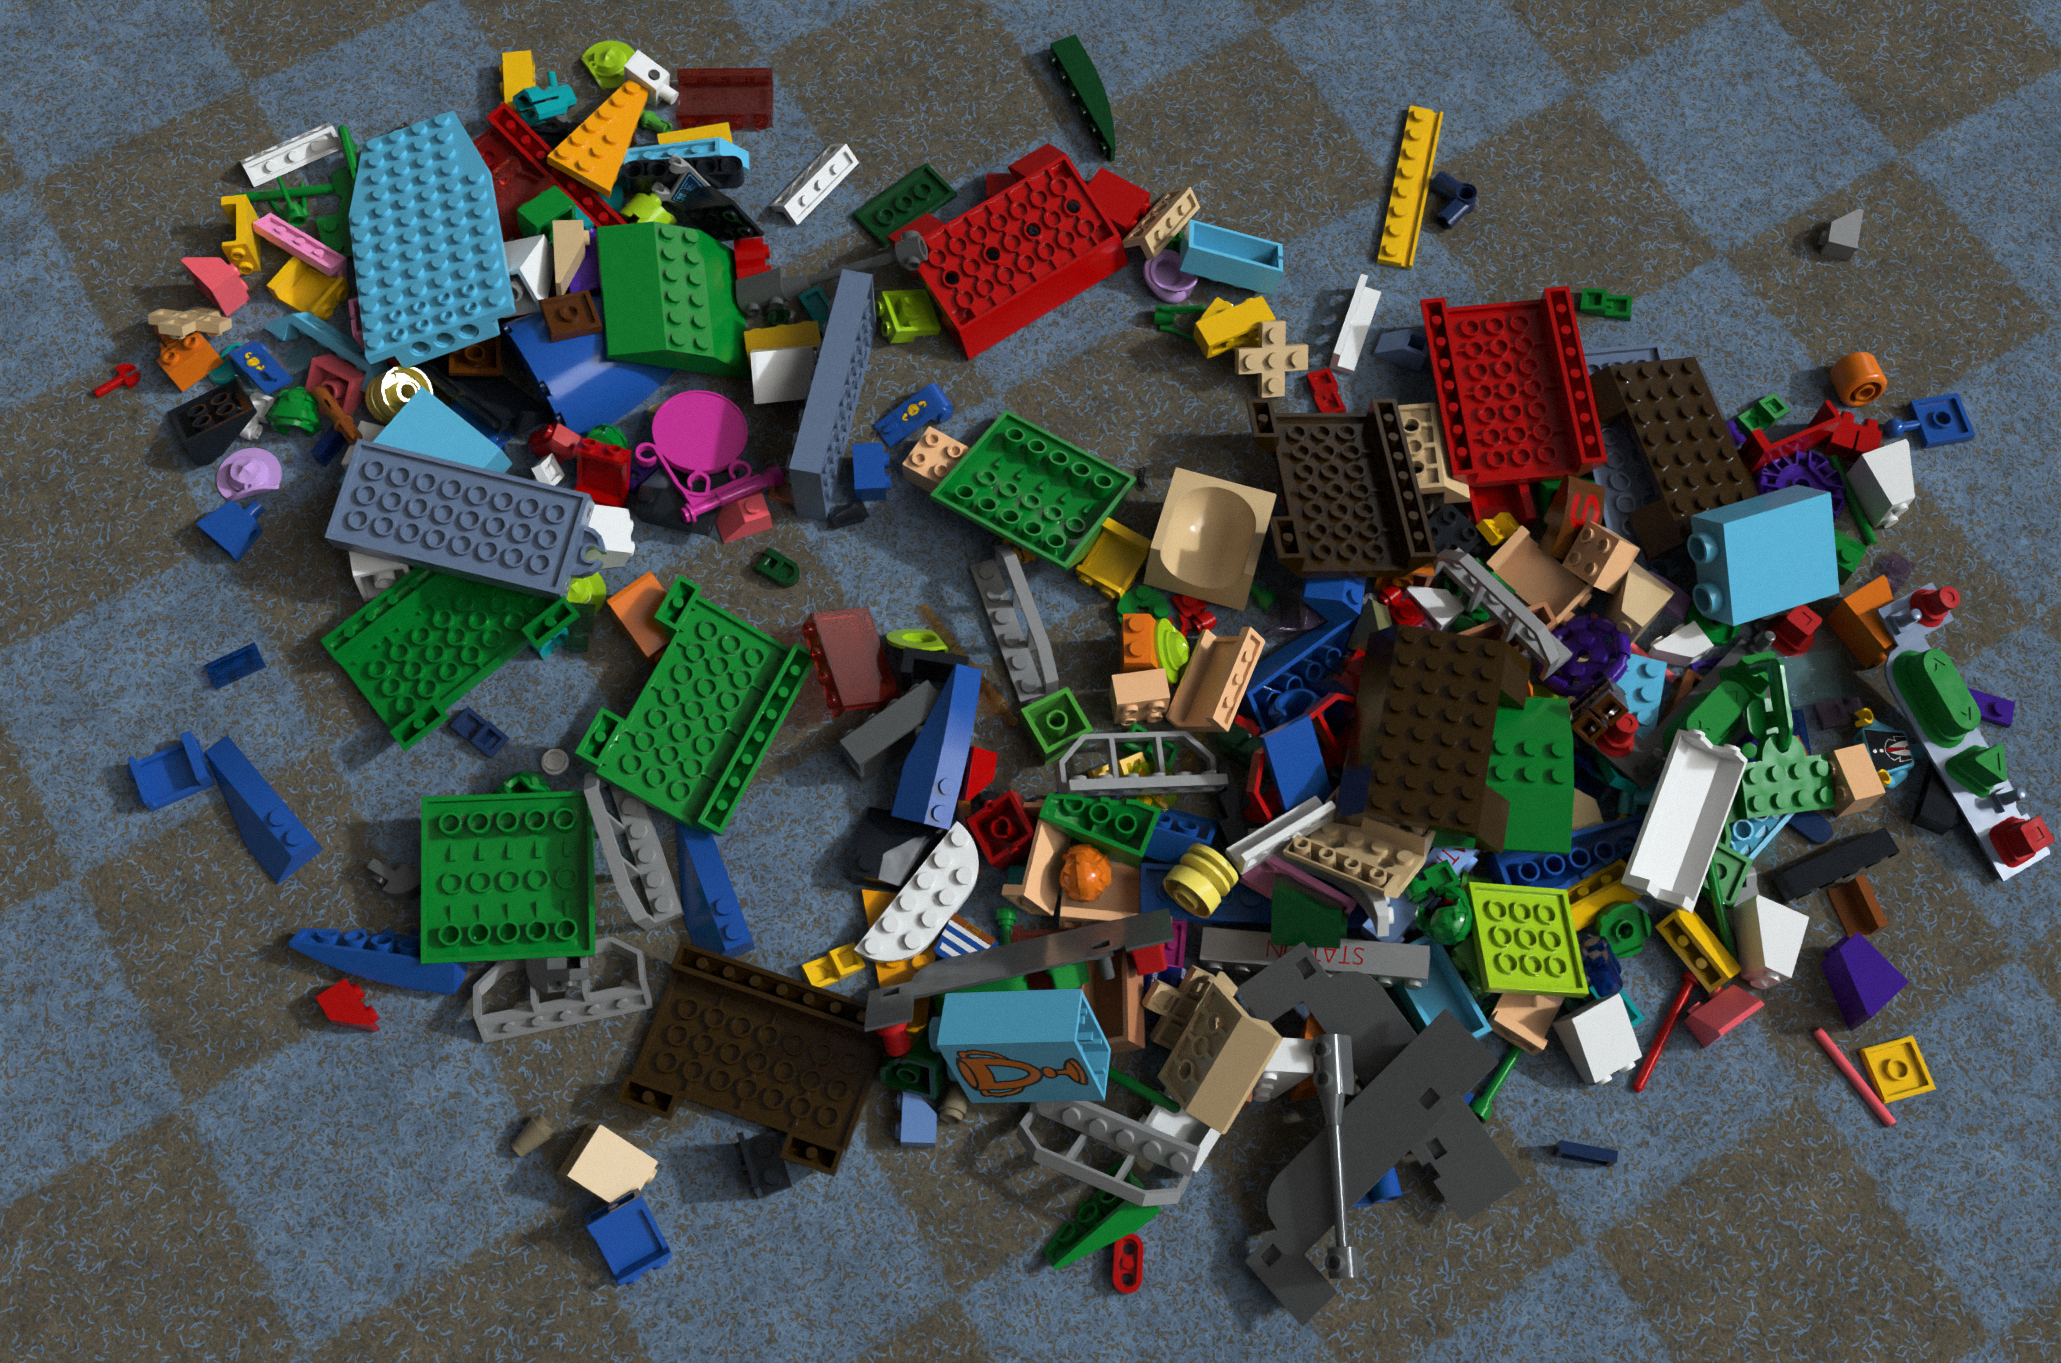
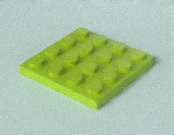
[1463,882,1589,998]

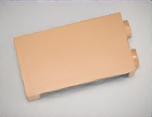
[1486,525,1593,629]
[1001,799,1072,916]
[1487,965,1586,1056]

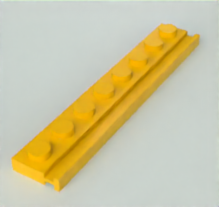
[1377,105,1444,270]

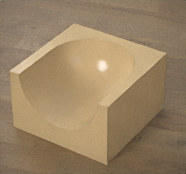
[1143,467,1277,611]

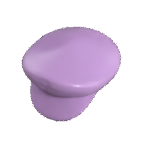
[1143,249,1198,303]

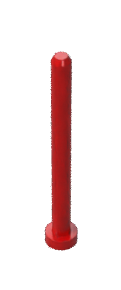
[1632,971,1701,1093]

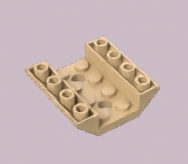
[1398,402,1470,504]
[1283,786,1436,899]
[1157,971,1283,1134]

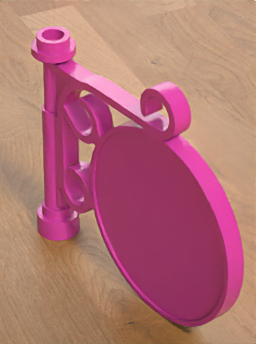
[635,390,785,523]

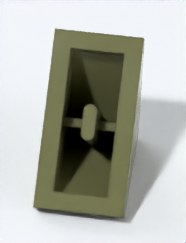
[1347,598,1392,652]

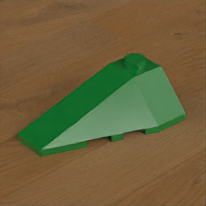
[1038,792,1161,869]
[1042,1159,1162,1270]

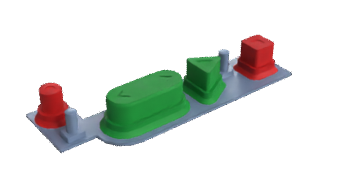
[1876,582,2054,882]

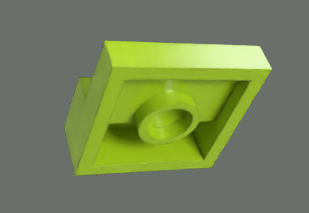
[875,289,941,343]

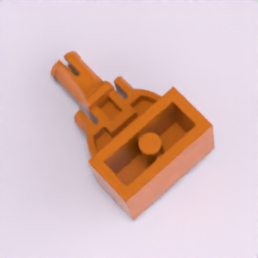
[153,325,224,392]

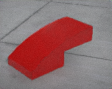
[1306,368,1346,413]

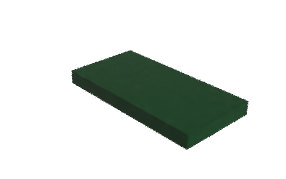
[852,163,957,248]

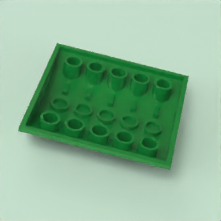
[596,221,752,379]
[929,409,1137,571]
[1431,697,1574,855]
[421,791,596,965]

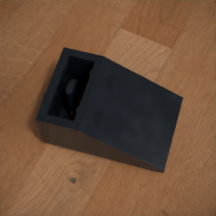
[682,186,765,242]

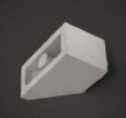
[1818,209,1864,261]

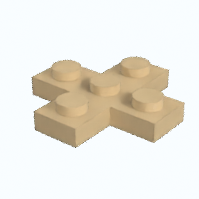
[148,306,232,339]
[1235,320,1308,398]
[1141,965,1219,1051]

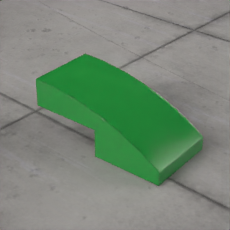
[1580,288,1633,322]
[1734,393,1791,437]

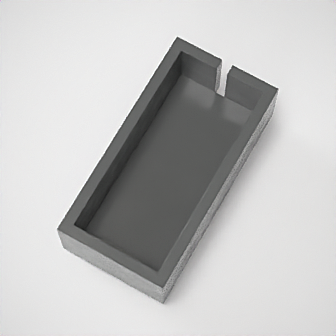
[840,680,940,783]

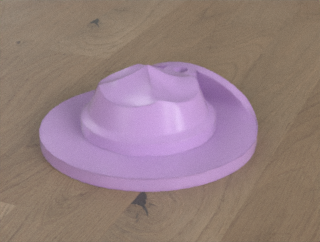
[217,448,282,501]

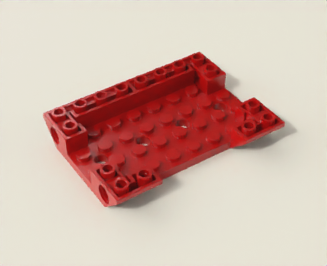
[887,143,1128,361]

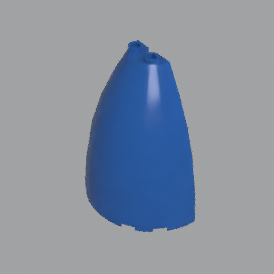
[499,293,676,438]

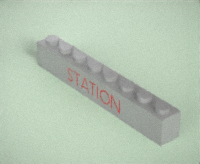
[1200,927,1430,990]

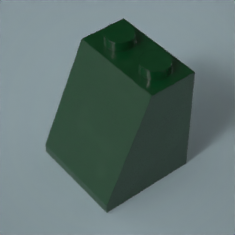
[1271,873,1348,949]

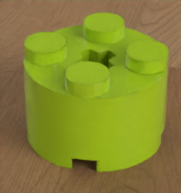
[618,193,677,225]

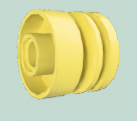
[365,366,433,425]
[1163,843,1238,918]

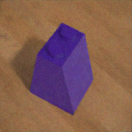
[553,228,601,295]
[1821,932,1909,1031]

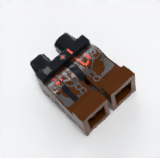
[1569,674,1630,745]

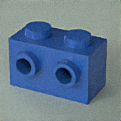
[852,442,891,501]

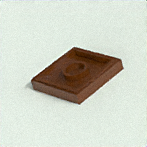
[538,290,603,342]

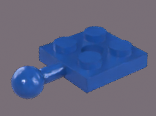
[1883,393,1976,448]

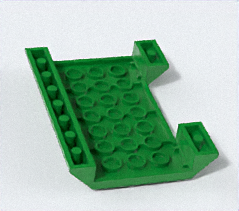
[320,567,580,752]
[574,574,819,836]

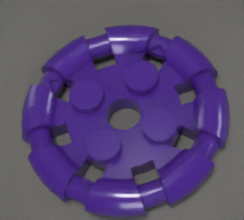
[1754,450,1846,521]
[1536,615,1631,699]

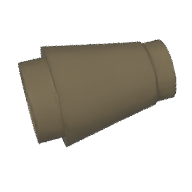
[938,1081,967,1125]
[511,1114,555,1157]

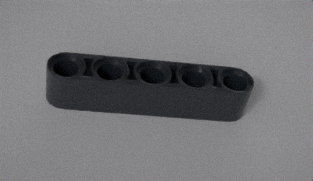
[622,156,745,193]
[1771,827,1900,904]

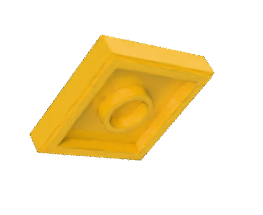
[1859,1035,1936,1104]

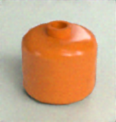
[1830,352,1887,407]

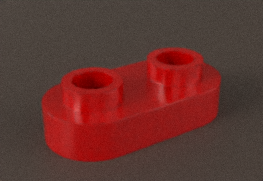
[1112,1233,1144,1295]

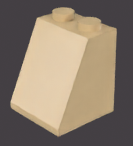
[1605,561,1675,646]
[556,1123,658,1204]

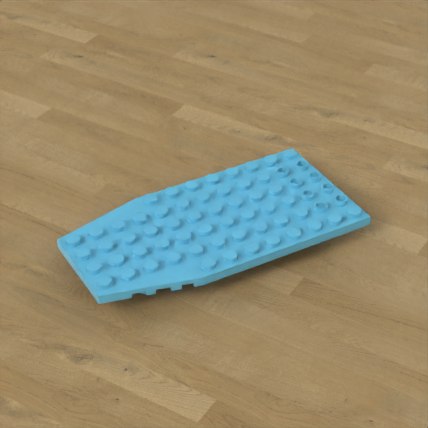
[348,110,516,369]

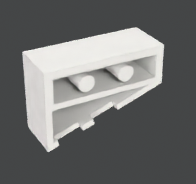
[1252,1038,1314,1102]

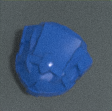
[1269,688,1325,736]

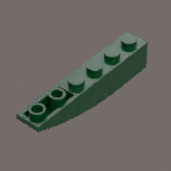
[1048,34,1116,162]

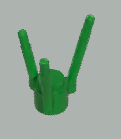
[263,176,310,227]
[1154,305,1205,343]

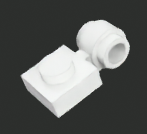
[239,391,276,441]

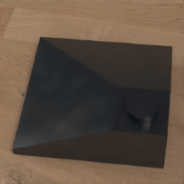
[168,377,257,468]
[631,464,739,537]
[851,807,947,892]

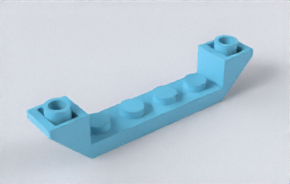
[614,137,750,188]
[264,312,389,393]

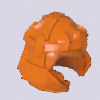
[1059,844,1111,903]

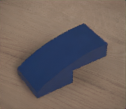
[450,706,510,759]

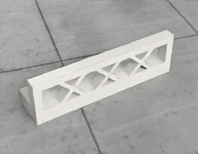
[240,122,342,187]
[769,144,859,225]
[1329,274,1381,375]
[1225,796,1336,875]

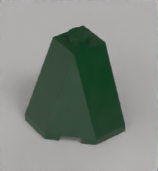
[880,1022,947,1100]

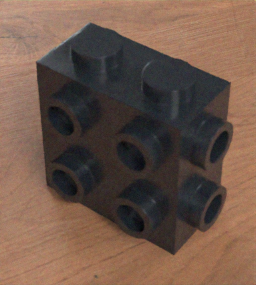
[1428,503,1485,576]

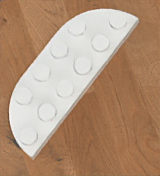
[854,821,979,963]

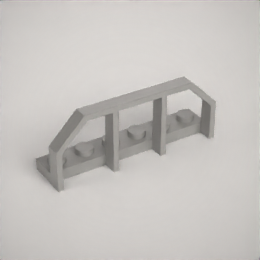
[970,543,1059,705]
[1432,547,1573,681]
[1056,731,1228,800]
[584,772,685,930]
[473,937,653,1043]
[1016,1101,1200,1207]

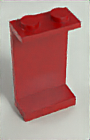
[1740,399,1843,475]

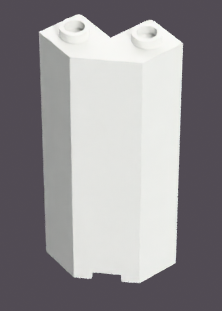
[1621,728,1748,914]

